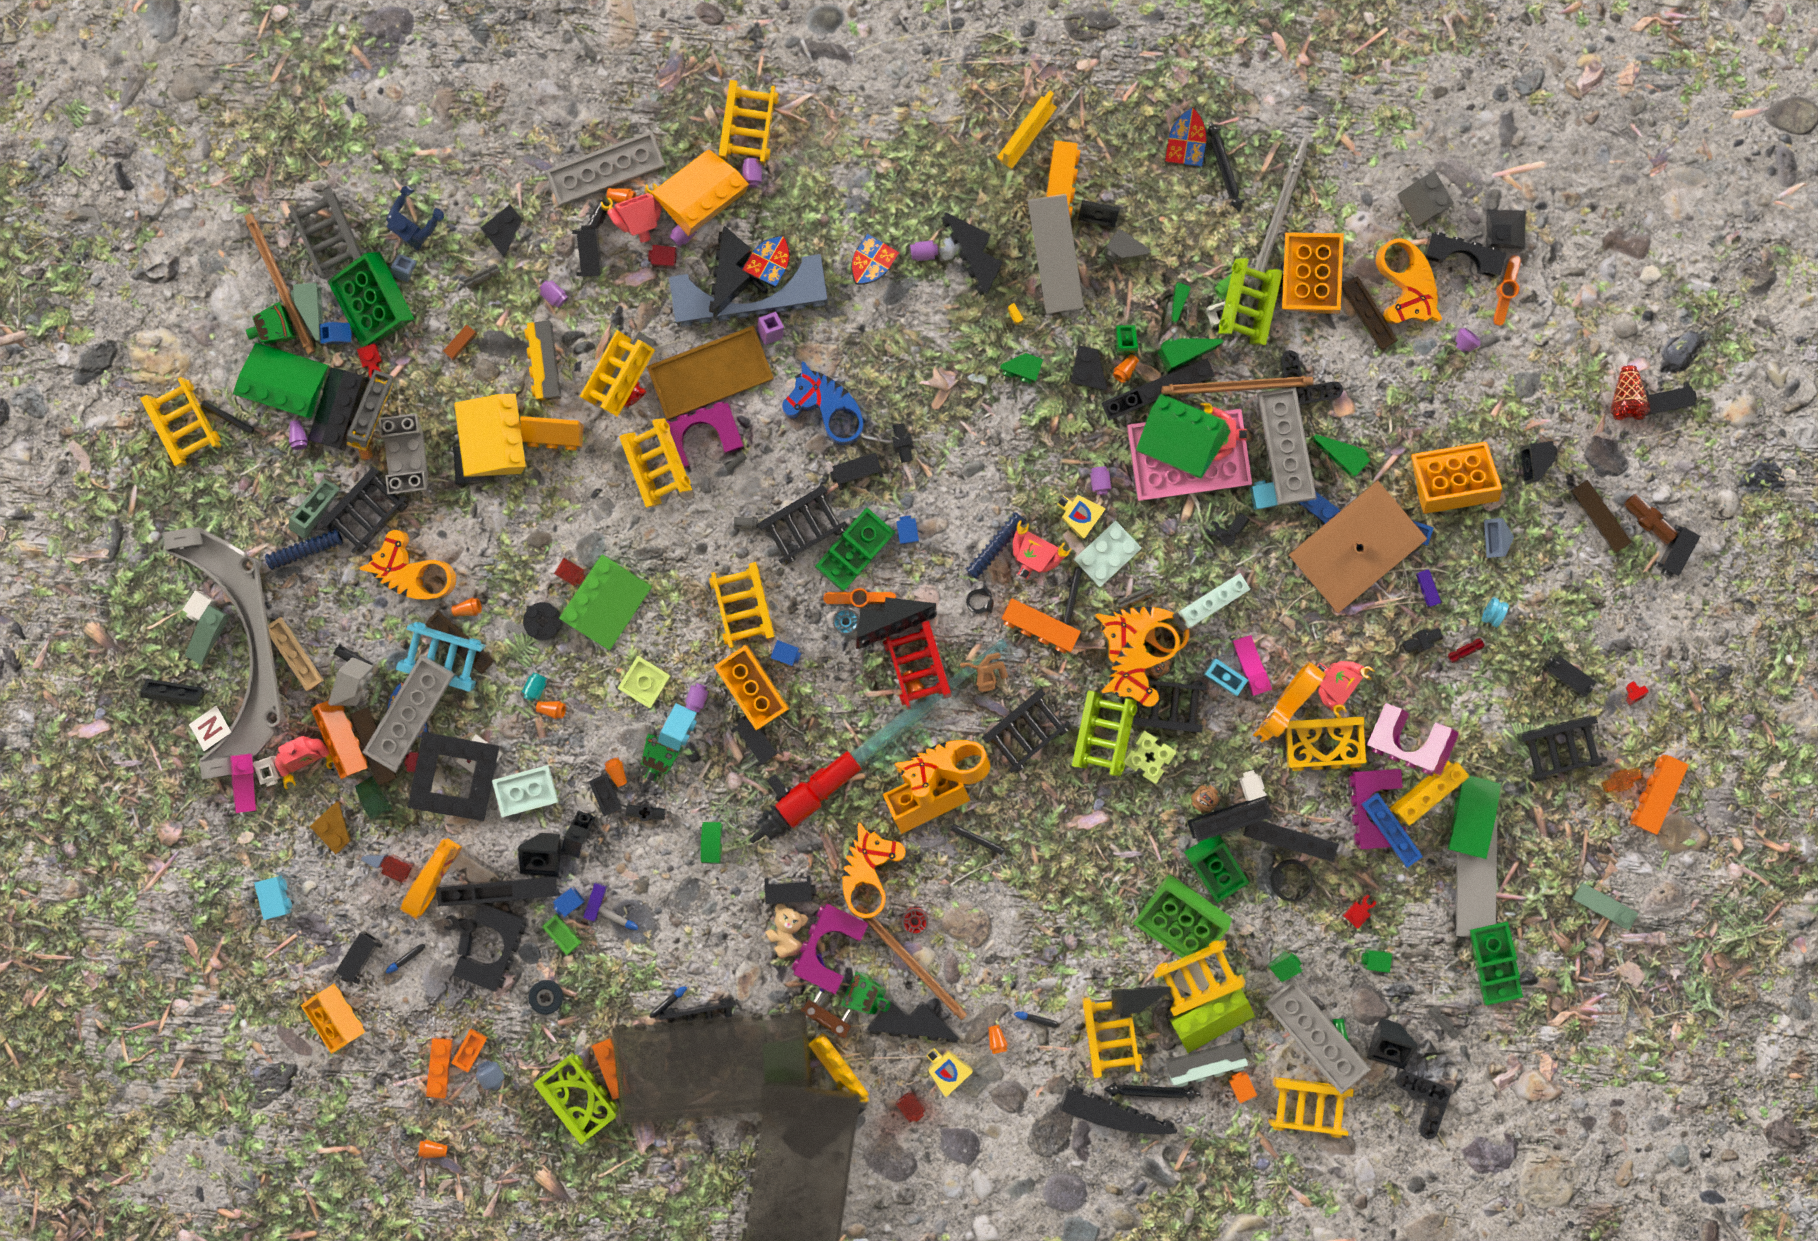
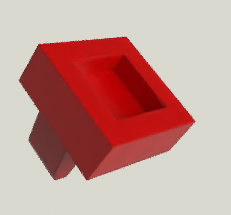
[1626,681,1649,706]

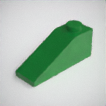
[1310,434,1371,478]

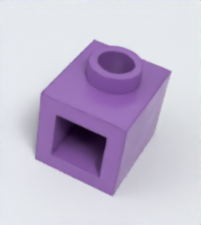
[757,312,784,345]

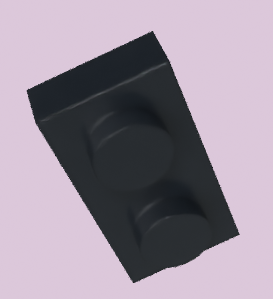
[1078,200,1119,228]
[588,773,622,816]

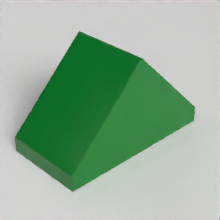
[1116,325,1138,355]

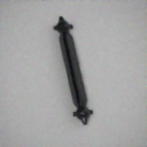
[1206,121,1245,212]
[1104,1082,1201,1101]

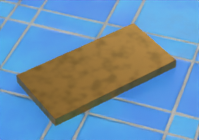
[646,326,774,420]

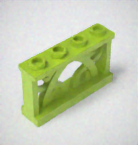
[533,1052,619,1145]

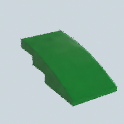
[815,507,896,592]
[1447,775,1501,859]
[1469,921,1523,1006]

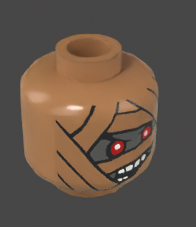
[1144,651,1171,680]
[1191,785,1220,814]

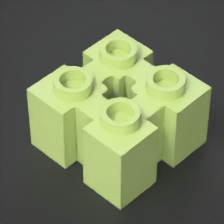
[1124,730,1177,784]

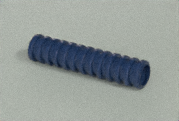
[966,512,1026,579]
[265,529,343,570]

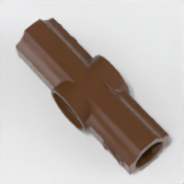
[1623,493,1678,545]

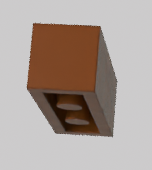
[443,324,477,360]

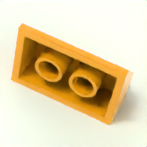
[520,416,584,451]
[300,983,365,1054]

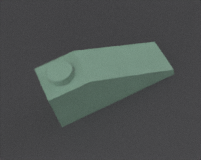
[291,283,323,343]
[289,478,340,539]
[185,605,231,665]
[1572,883,1638,930]

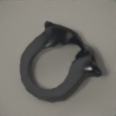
[966,584,994,614]

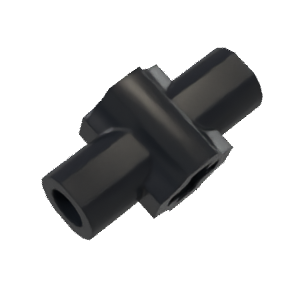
[892,423,914,463]
[1402,627,1443,654]
[626,803,666,821]

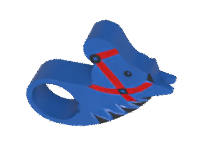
[782,362,863,446]

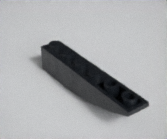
[1101,358,1215,421]
[436,876,557,907]
[1059,1085,1178,1134]

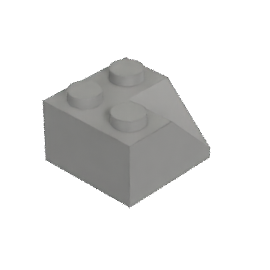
[328,657,374,706]

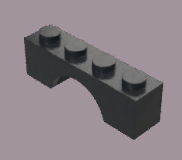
[1424,232,1506,278]

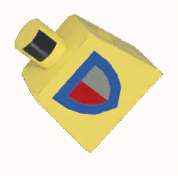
[1057,495,1105,539]
[926,1048,973,1097]

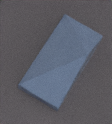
[1484,518,1514,558]

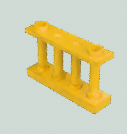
[719,80,779,166]
[579,330,655,417]
[140,377,221,468]
[619,418,692,508]
[709,562,775,648]
[1154,940,1245,1016]
[1082,997,1143,1078]
[1268,1077,1354,1138]

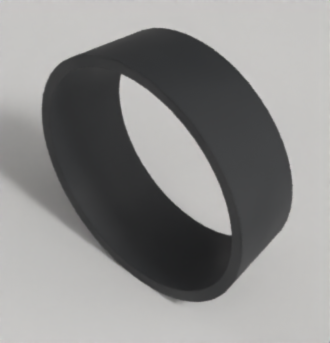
[1271,859,1313,901]

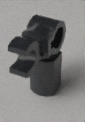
[1206,512,1250,547]
[444,915,477,956]

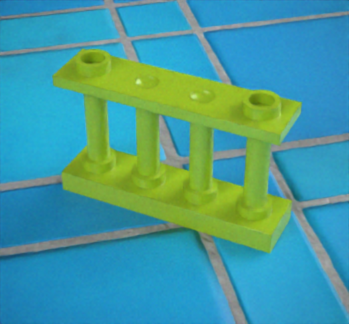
[1218,258,1283,346]
[1072,690,1137,777]

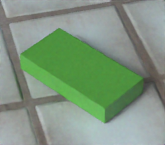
[542,914,582,956]

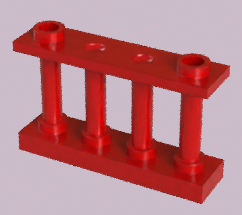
[883,621,952,710]

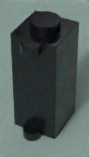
[572,224,602,277]
[1641,382,1697,416]
[830,453,883,491]
[1654,525,1701,578]
[1543,655,1597,698]
[731,715,778,768]
[764,875,816,904]
[335,931,383,984]

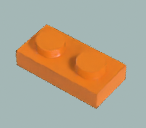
[451,1028,488,1072]

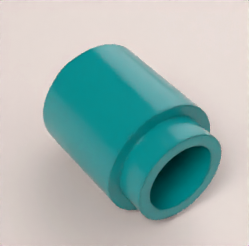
[522,672,547,702]

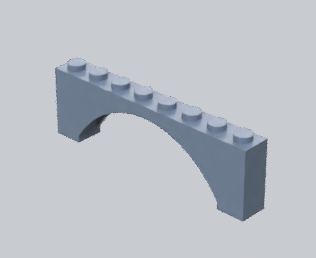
[669,254,828,327]

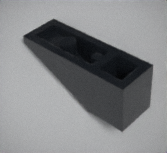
[1111,986,1171,1018]

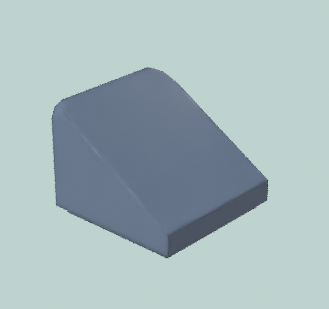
[391,254,417,282]
[361,854,388,869]

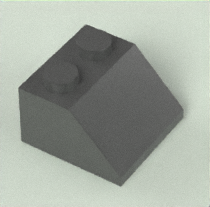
[1397,171,1454,227]
[1103,228,1151,265]

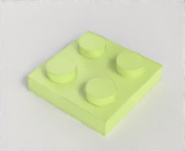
[618,656,671,709]

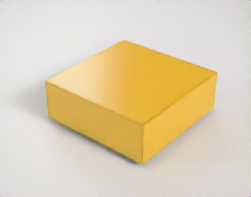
[1007,303,1024,325]

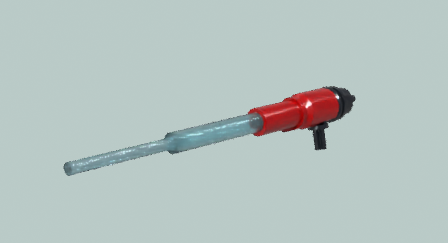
[749,639,1008,844]

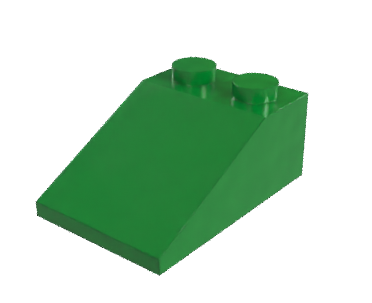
[1157,338,1224,373]
[1184,835,1249,903]

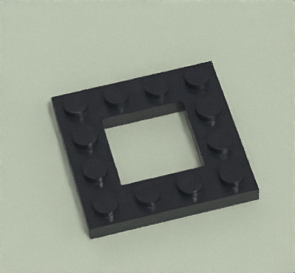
[407,732,500,821]

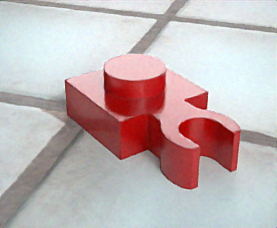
[357,343,382,378]
[1342,895,1376,929]

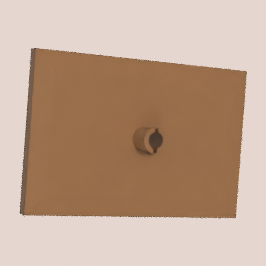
[1288,480,1427,613]

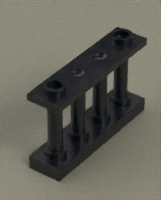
[320,467,411,555]
[757,485,847,565]
[1132,680,1207,733]
[981,688,1070,773]
[1517,715,1608,782]
[1187,798,1272,842]
[659,997,745,1062]

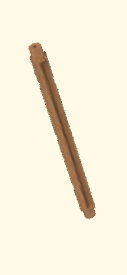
[245,213,316,355]
[1161,376,1313,396]
[855,904,967,1020]

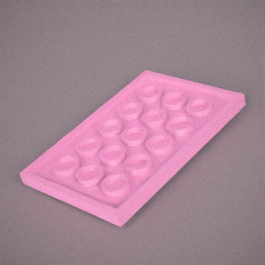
[1127,409,1252,501]

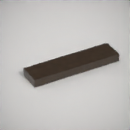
[1341,276,1398,351]
[1571,479,1631,553]
[425,610,495,675]
[350,707,397,785]

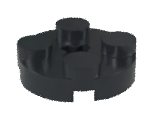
[523,602,562,641]

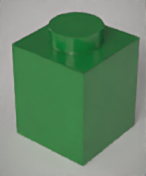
[1361,948,1392,973]

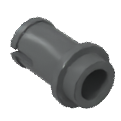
[722,450,747,472]
[733,516,758,531]

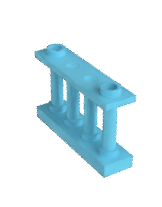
[396,622,486,692]

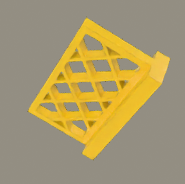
[997,90,1057,170]

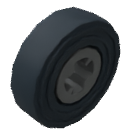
[528,980,563,1015]

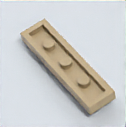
[268,617,324,692]

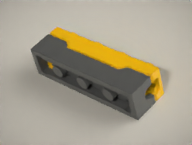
[524,320,562,401]
[347,370,393,451]

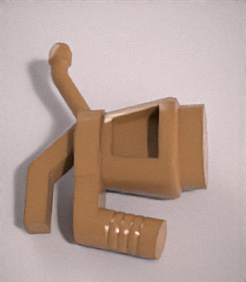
[960,652,1008,692]

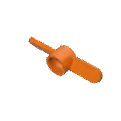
[1493,255,1521,326]
[823,588,896,608]

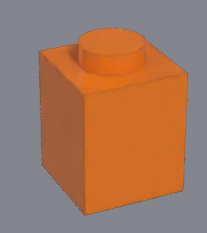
[1227,1071,1257,1103]

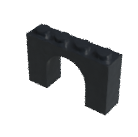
[452,903,528,992]

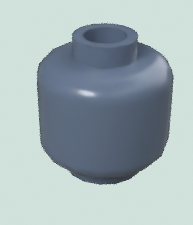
[476,1060,505,1090]

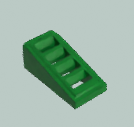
[1171,282,1191,325]

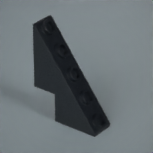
[941,212,1003,297]
[709,226,751,318]
[856,597,937,649]
[1243,821,1339,862]
[867,999,960,1043]

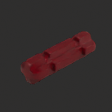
[1448,638,1485,663]

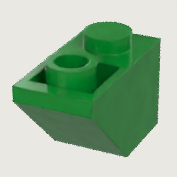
[999,353,1044,385]
[1267,951,1303,982]

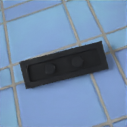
[140,679,204,707]

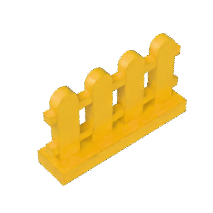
[807,1033,869,1103]

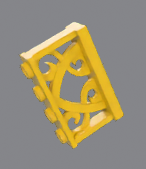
[1285,717,1367,771]
[1388,760,1469,825]

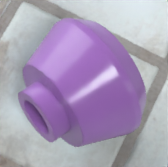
[1455,328,1481,352]

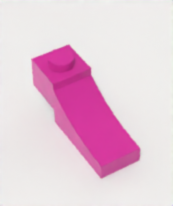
[1232,635,1272,696]
[230,753,256,813]

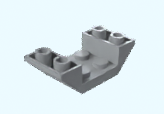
[378,413,428,495]

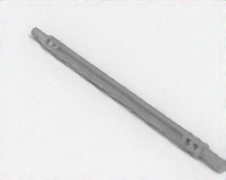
[1233,138,1309,337]

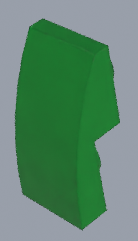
[701,822,723,864]

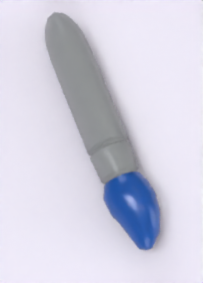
[598,907,638,930]

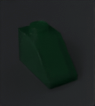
[355,776,392,820]

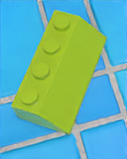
[1169,988,1255,1053]

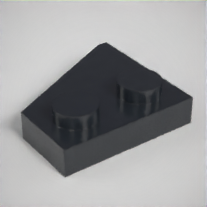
[481,204,523,258]
[1070,345,1107,391]

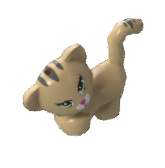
[765,903,826,959]

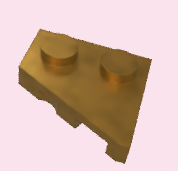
[309,801,351,855]

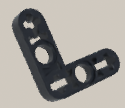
[1280,350,1343,405]
[1395,1071,1450,1140]

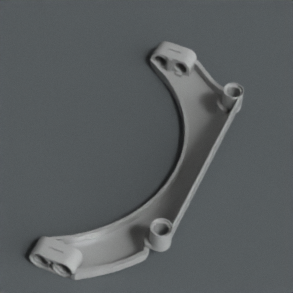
[163,527,285,779]

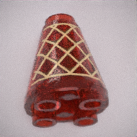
[1610,365,1650,420]

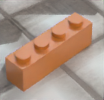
[1001,598,1081,654]
[311,700,368,779]
[1630,755,1689,835]

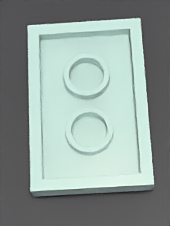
[1074,520,1142,588]
[492,765,558,817]

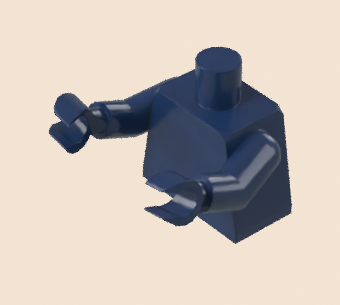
[386,186,444,251]

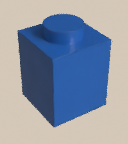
[319,322,352,345]
[896,515,919,545]
[771,640,801,666]
[553,886,585,917]

